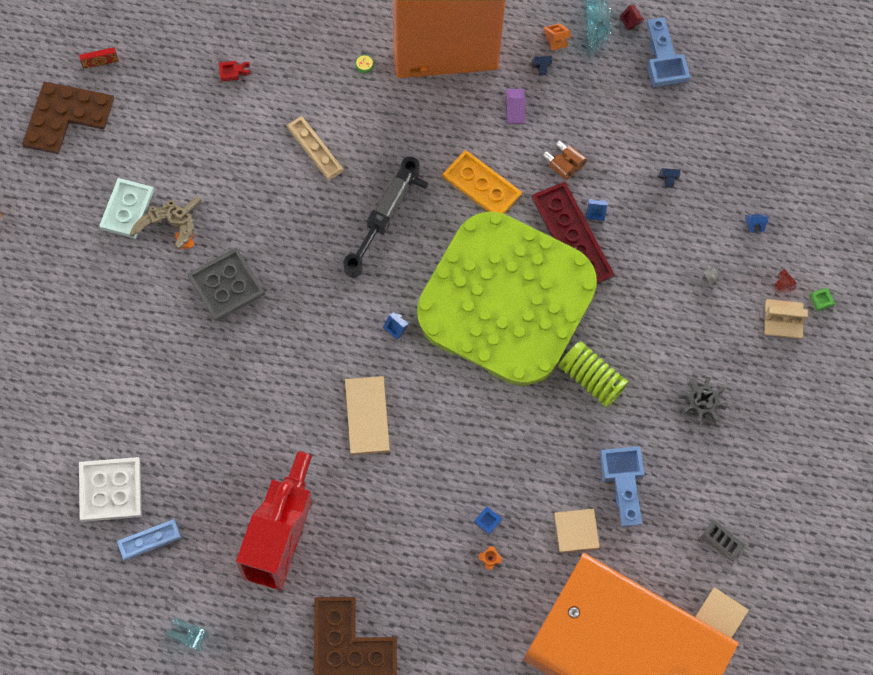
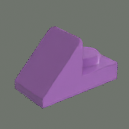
[506,89,526,124]

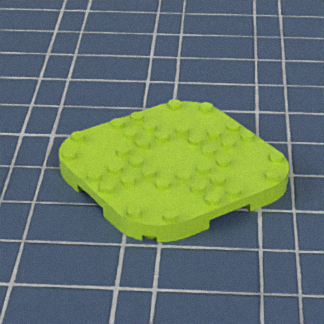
[417,212,597,386]

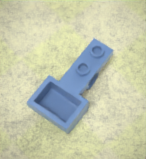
[647,17,690,87]
[600,446,645,528]

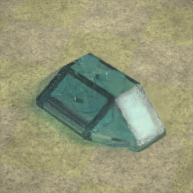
[584,0,612,56]

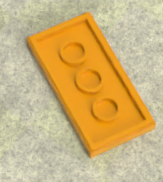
[442,150,522,214]

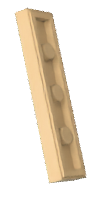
[287,116,344,181]

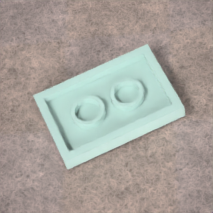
[99,178,154,239]

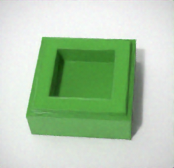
[809,288,835,311]

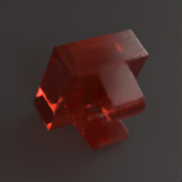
[774,269,797,292]

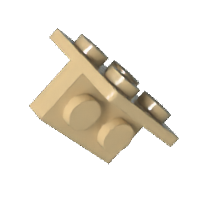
[764,299,808,339]

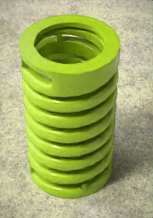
[558,341,629,408]

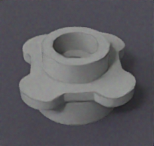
[703,265,719,285]

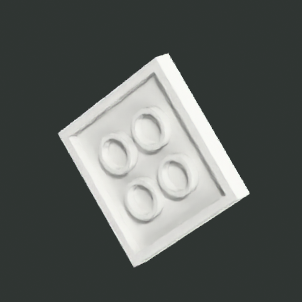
[79,457,142,522]

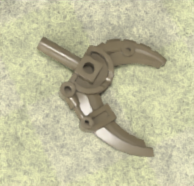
[130,196,201,249]

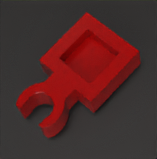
[218,60,251,82]

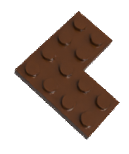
[22,81,115,154]
[314,597,397,675]

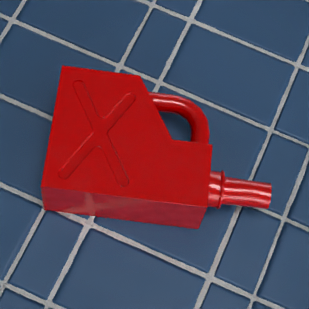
[236,451,312,591]

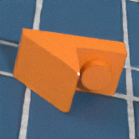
[543,23,571,50]

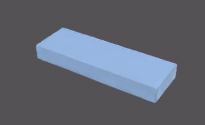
[117,519,181,561]

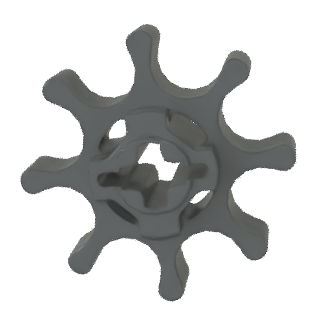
[679,377,728,425]

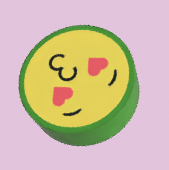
[356,55,374,74]

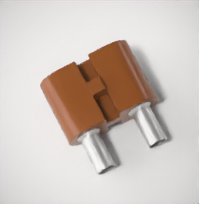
[543,141,587,180]

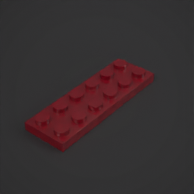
[531,182,615,284]

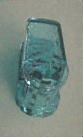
[165,617,209,651]

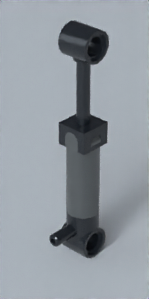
[343,156,428,278]

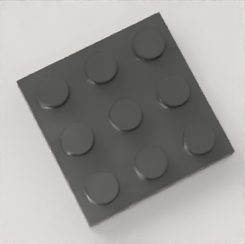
[187,247,265,322]

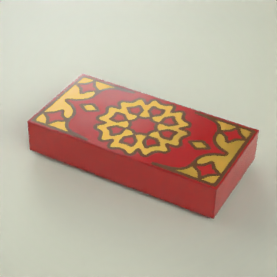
[79,47,119,69]

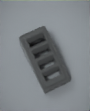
[700,520,745,562]

